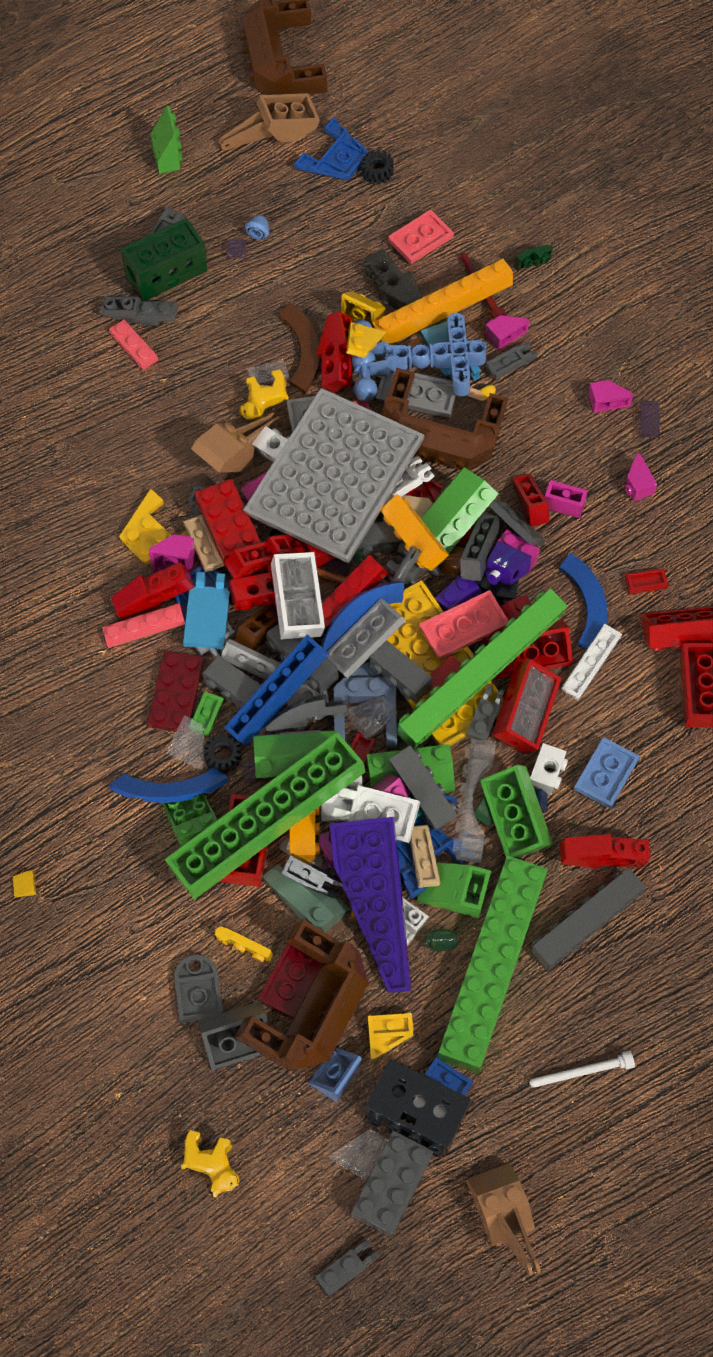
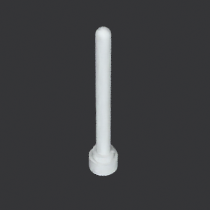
[529,1050,635,1088]

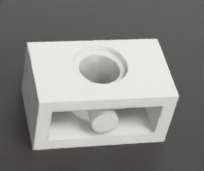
[252,426,289,463]
[530,743,568,795]

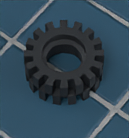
[361,149,394,185]
[204,733,242,773]

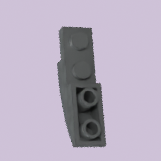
[100,297,178,326]
[266,694,349,733]

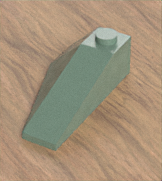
[263,863,351,933]

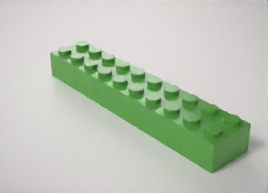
[397,589,568,749]
[165,732,366,900]
[438,855,548,1075]

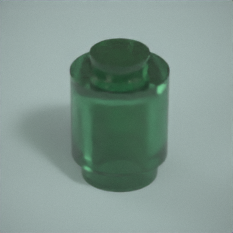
[425,929,457,951]

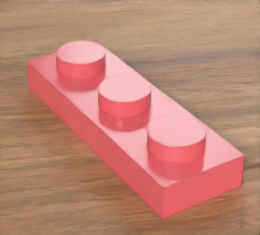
[109,319,158,370]

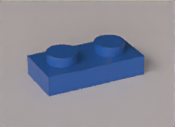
[424,1057,473,1096]

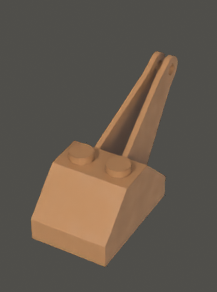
[219,93,320,151]
[191,413,282,472]
[466,1163,541,1276]

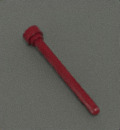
[460,253,507,319]

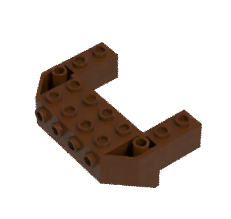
[240,0,327,95]
[381,368,508,470]
[234,920,368,1071]

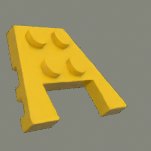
[119,489,189,565]

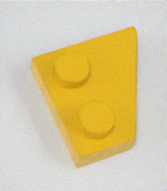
[346,322,386,358]
[368,1013,413,1060]

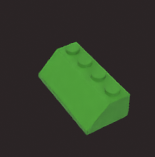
[421,467,499,554]
[253,731,337,778]
[366,744,455,798]
[480,765,553,858]

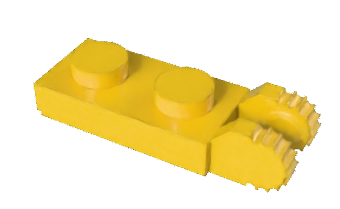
[215,926,273,963]

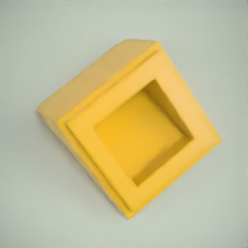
[13,870,36,898]

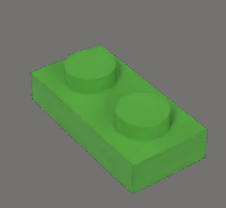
[189,692,224,736]

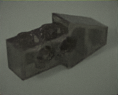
[363,249,423,310]

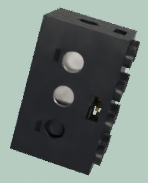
[365,1059,471,1158]

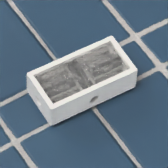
[271,552,325,639]

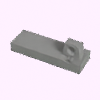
[221,639,281,680]

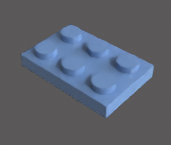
[574,737,640,809]

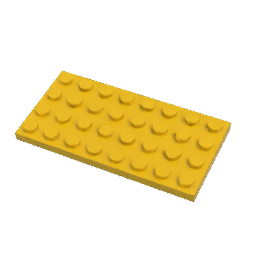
[385,580,504,746]

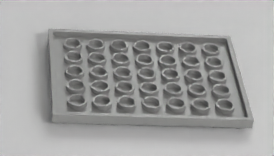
[243,388,424,563]

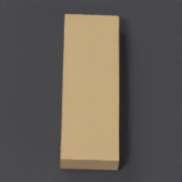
[183,515,224,573]
[409,825,440,888]

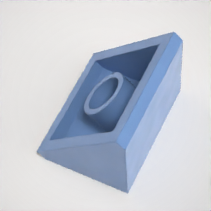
[308,1048,362,1102]

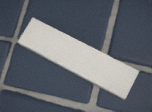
[561,624,622,701]

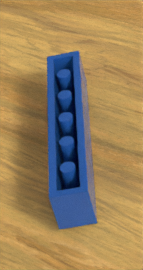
[224,634,329,746]

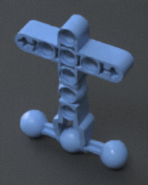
[352,313,486,402]

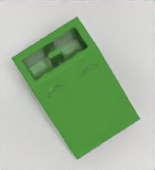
[151,106,183,173]
[162,793,217,847]
[417,862,491,918]

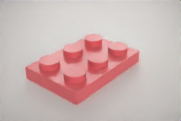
[388,210,454,265]

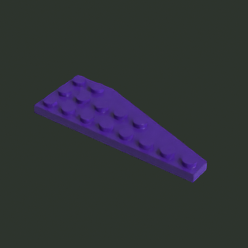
[330,817,412,993]

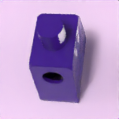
[485,541,532,585]

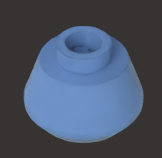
[245,216,269,240]

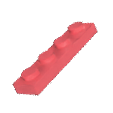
[102,603,185,648]

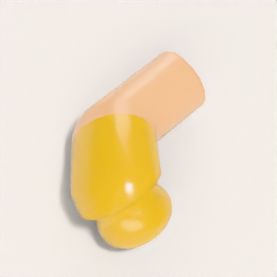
[467,385,496,401]

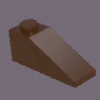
[234,603,279,651]

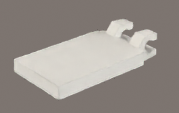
[384,456,434,506]
[332,785,420,843]

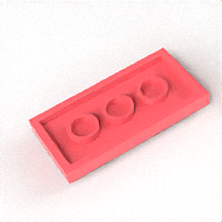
[419,590,509,660]

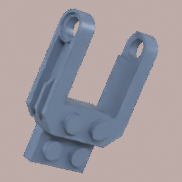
[334,662,397,748]

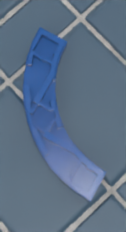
[559,553,608,650]
[321,581,404,651]
[109,768,228,803]

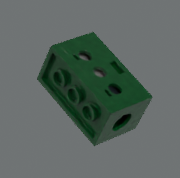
[121,218,207,301]

